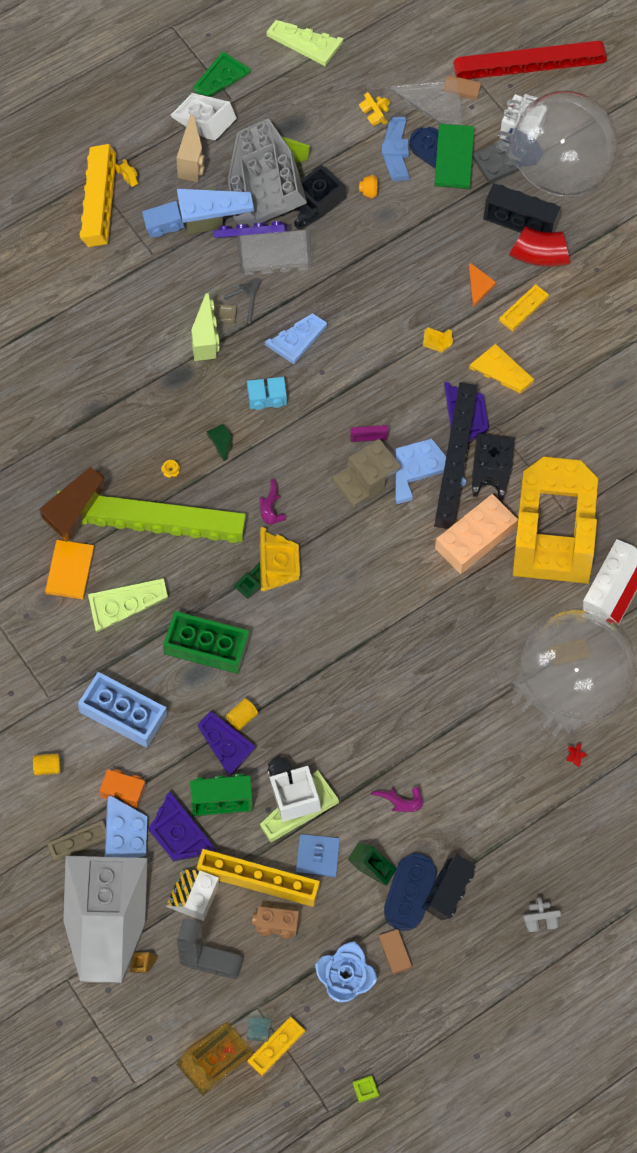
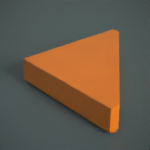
[468,263,496,307]

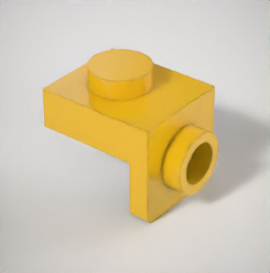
[423,327,453,353]

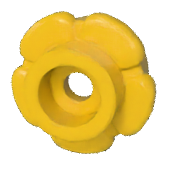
[161,460,180,478]

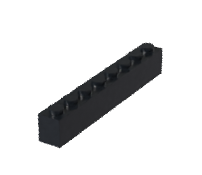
[434,382,478,529]

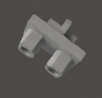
[521,897,561,932]

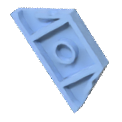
[105,796,147,858]

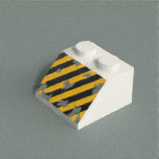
[166,869,219,921]

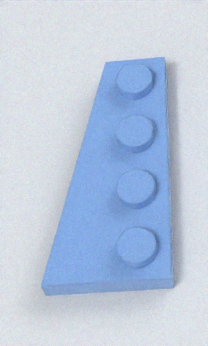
[177,189,254,223]

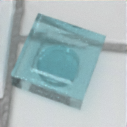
[247,1018,271,1042]

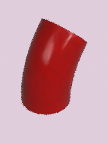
[508,226,570,267]

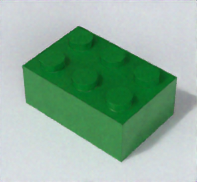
[190,774,252,817]

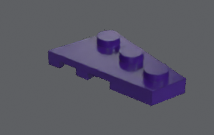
[197,711,255,777]

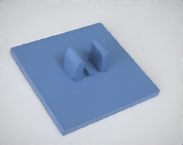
[296,834,340,877]

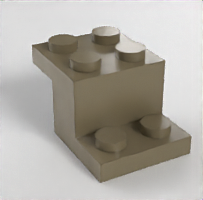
[332,439,401,508]

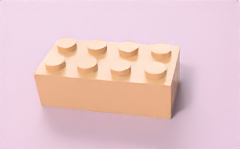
[435,494,518,574]

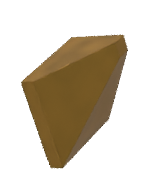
[130,952,157,973]

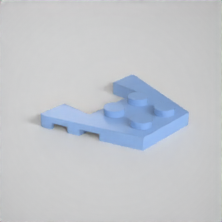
[395,439,466,504]

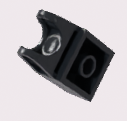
[283,164,346,229]
[472,433,515,501]

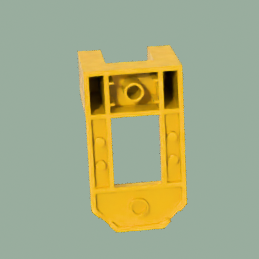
[513,457,598,584]

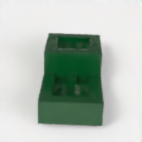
[233,562,261,599]

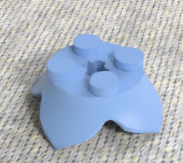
[315,942,377,1003]

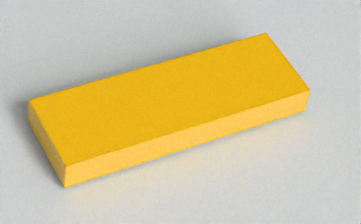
[499,284,549,332]
[247,1016,305,1076]

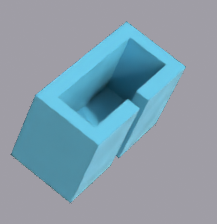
[247,377,287,410]

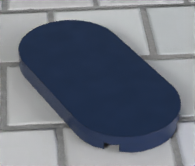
[409,127,472,169]
[384,853,437,931]

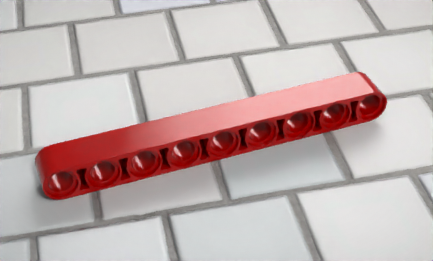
[453,41,607,80]

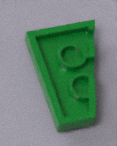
[193,51,251,97]

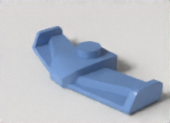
[381,117,410,181]

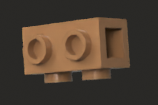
[252,906,299,939]

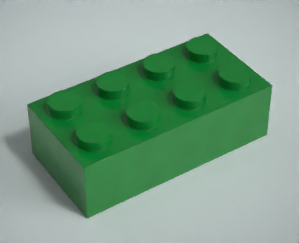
[163,611,249,674]

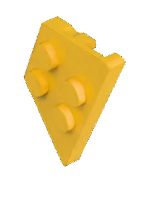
[259,527,300,591]

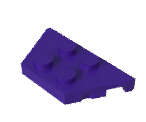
[444,382,488,443]
[149,792,216,862]

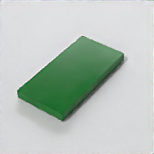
[434,123,474,189]

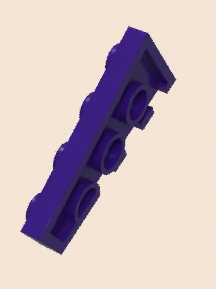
[214,221,291,238]

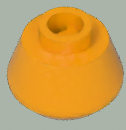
[359,174,377,199]

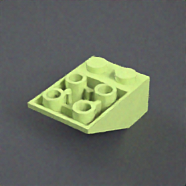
[191,293,219,361]

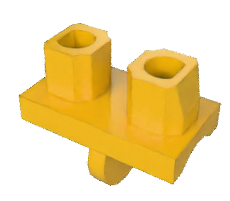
[359,92,390,126]

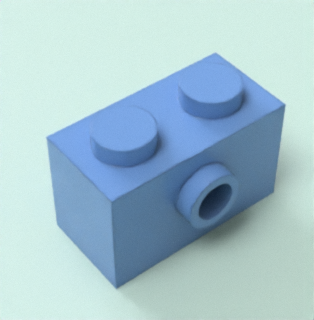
[142,201,185,238]

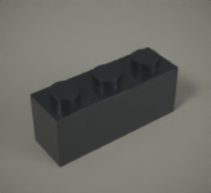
[422,854,476,920]

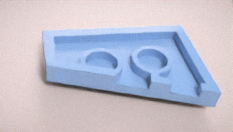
[265,313,327,364]

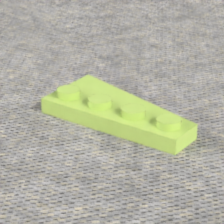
[267,20,344,66]
[88,578,168,633]
[260,770,339,842]

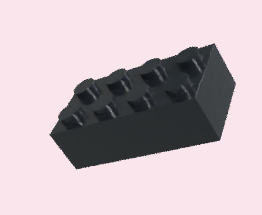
[483,183,561,233]

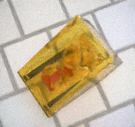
[176,1023,254,1096]

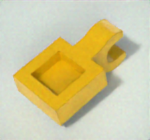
[115,159,138,187]

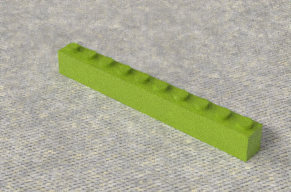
[57,491,246,543]

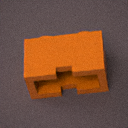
[99,769,146,809]

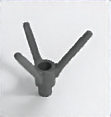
[224,278,261,324]

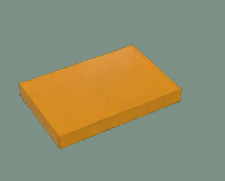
[45,540,94,599]

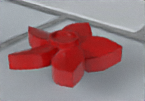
[566,743,587,767]

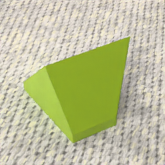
[281,136,310,163]

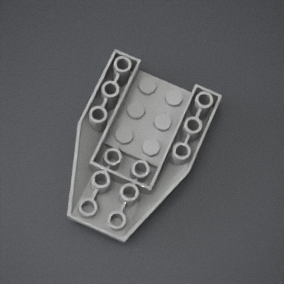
[228,118,307,228]
[63,856,148,983]

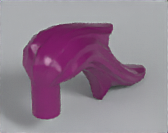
[259,479,286,525]
[370,787,424,812]

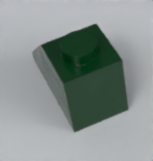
[348,843,396,886]

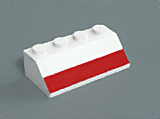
[583,539,637,626]

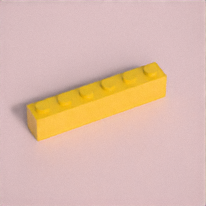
[80,144,116,247]
[197,849,320,907]

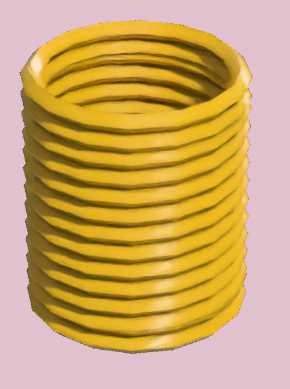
[226,699,258,730]
[33,753,61,776]

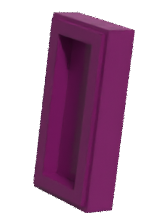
[350,425,388,442]

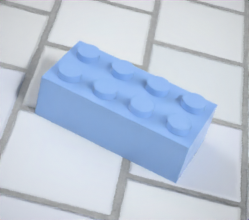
[78,672,167,748]

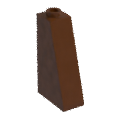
[39,467,105,542]

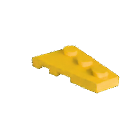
[469,344,534,394]

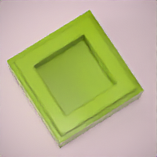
[352,1076,379,1103]

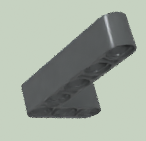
[177,919,243,979]

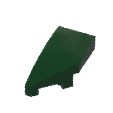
[206,424,233,461]

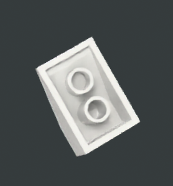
[171,93,237,140]

